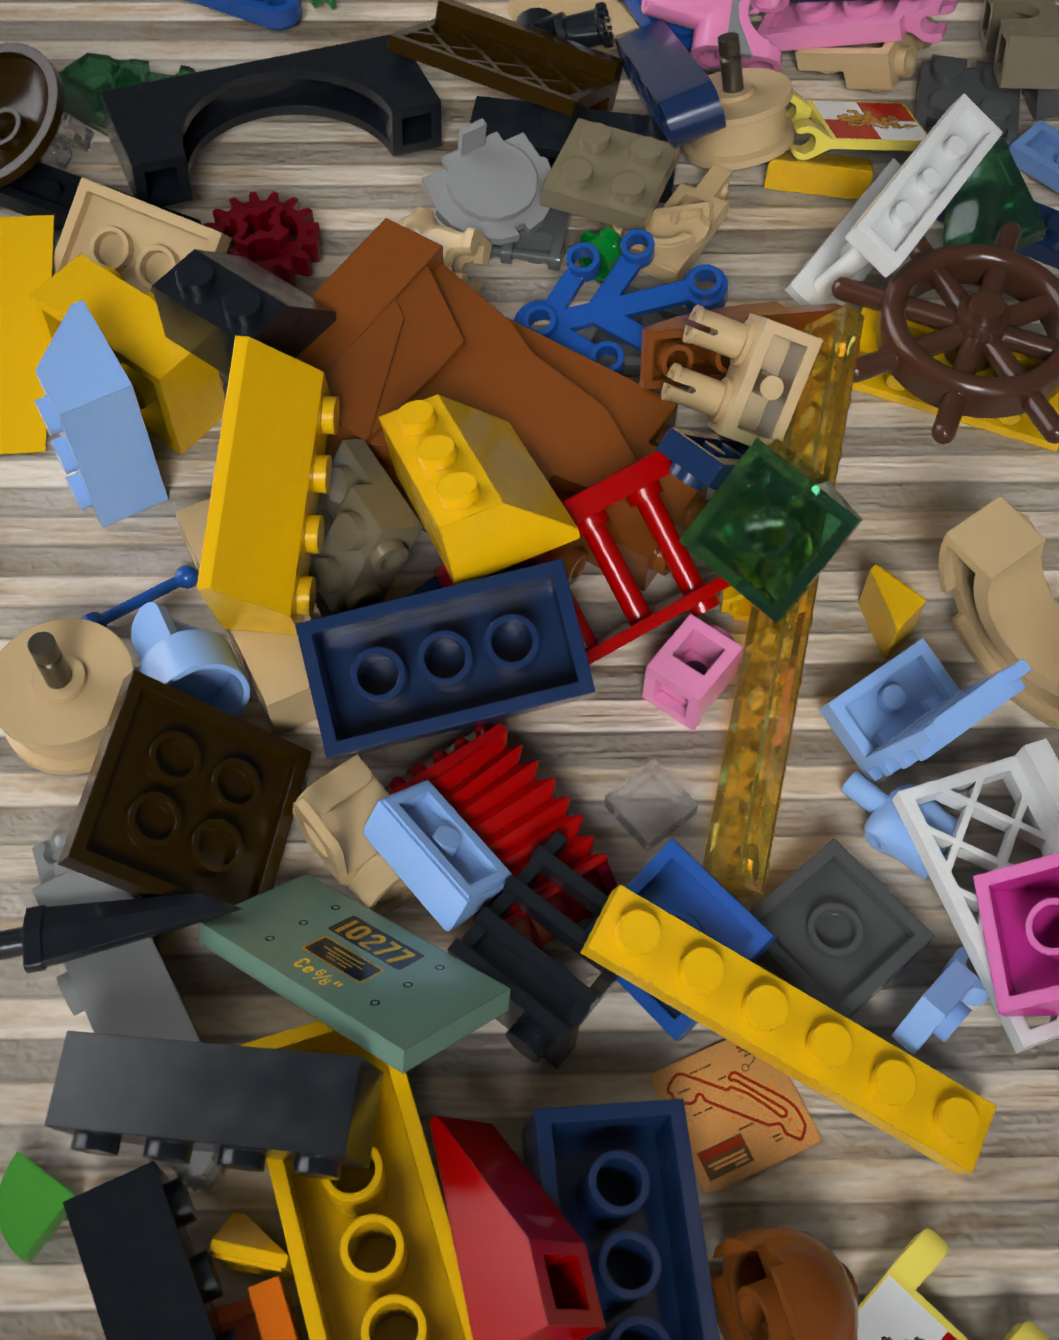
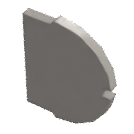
[421,118,552,245]

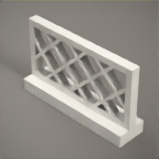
[892,738,1059,1053]

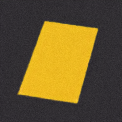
[0,215,54,454]

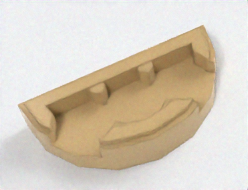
[606,201,713,262]

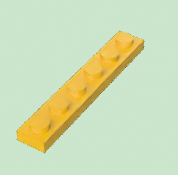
[580,885,997,1175]

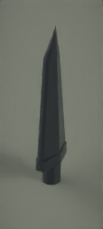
[0,893,243,974]

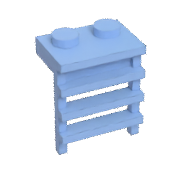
[818,638,1032,783]

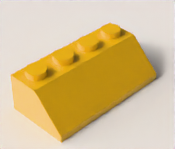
[196,335,340,635]

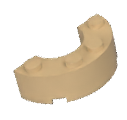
[938,495,1059,730]

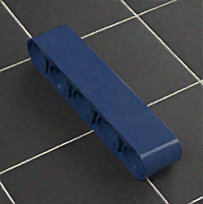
[615,19,726,149]

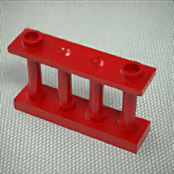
[433,451,735,665]

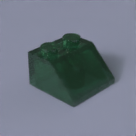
[679,437,863,624]

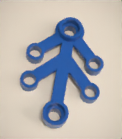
[514,229,728,374]

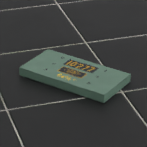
[199,874,510,1074]

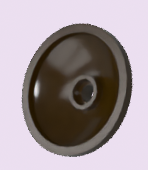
[0,43,64,187]

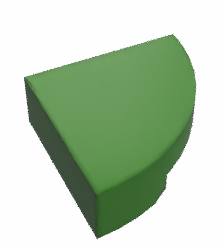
[0,1151,76,1264]

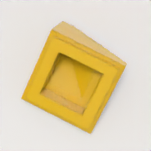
[209,1212,295,1283]

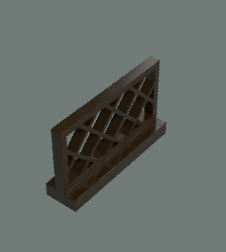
[386,0,625,117]

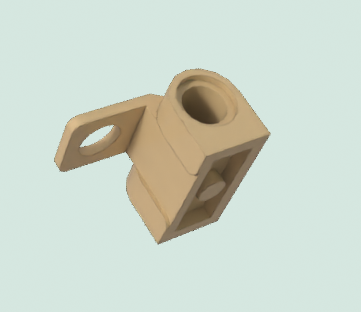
[292,754,415,916]

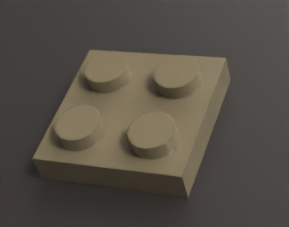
[540,118,679,231]

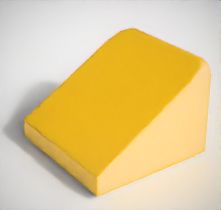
[858,564,927,659]

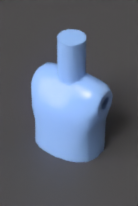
[841,771,968,881]

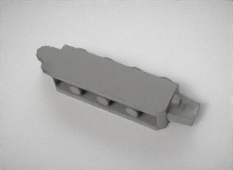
[32,830,225,1192]

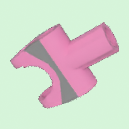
[641,0,790,73]

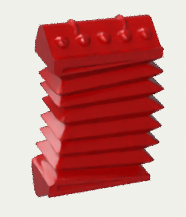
[384,723,617,950]

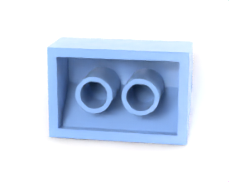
[34,300,168,528]

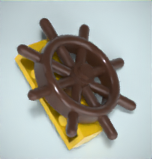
[831,222,1059,452]

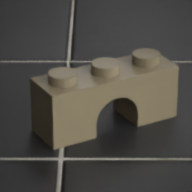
[978,0,1059,90]

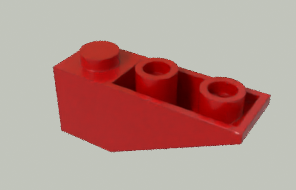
[429,1115,606,1340]

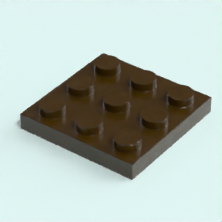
[57,670,311,906]

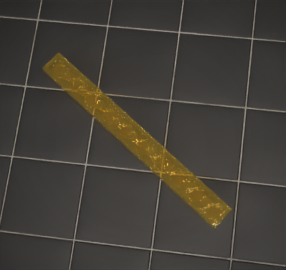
[703,305,865,898]

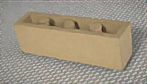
[174,498,321,735]

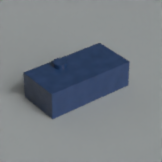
[295,559,596,760]
[521,1099,720,1340]

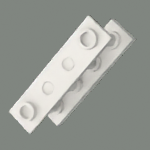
[785,93,1003,306]

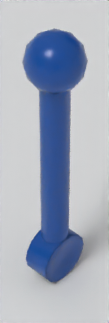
[81,565,199,627]

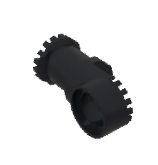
[516,1,614,48]

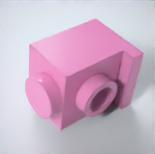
[642,614,744,731]

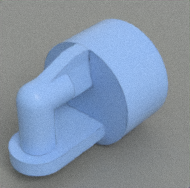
[131,602,250,718]

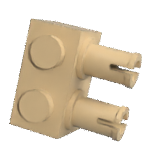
[661,304,823,456]

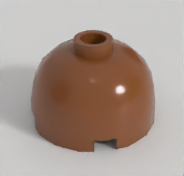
[711,1225,859,1340]

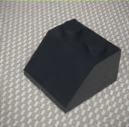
[152,249,336,377]

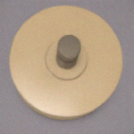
[682,32,796,170]
[0,618,135,775]

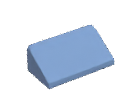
[363,780,513,931]

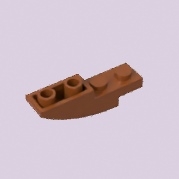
[639,301,847,390]

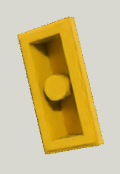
[764,149,874,200]

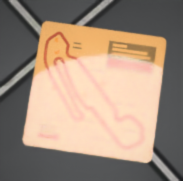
[650,1039,821,1194]

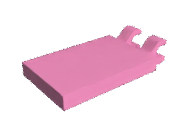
[757,0,959,51]

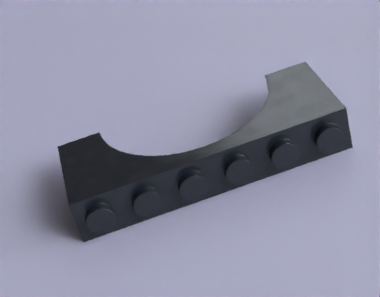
[99,35,441,207]

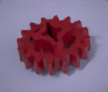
[204,191,322,287]

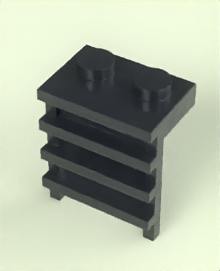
[448,831,620,1069]

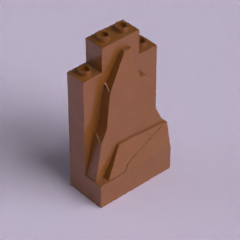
[296,218,712,592]

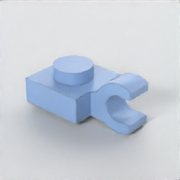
[891,946,989,1055]

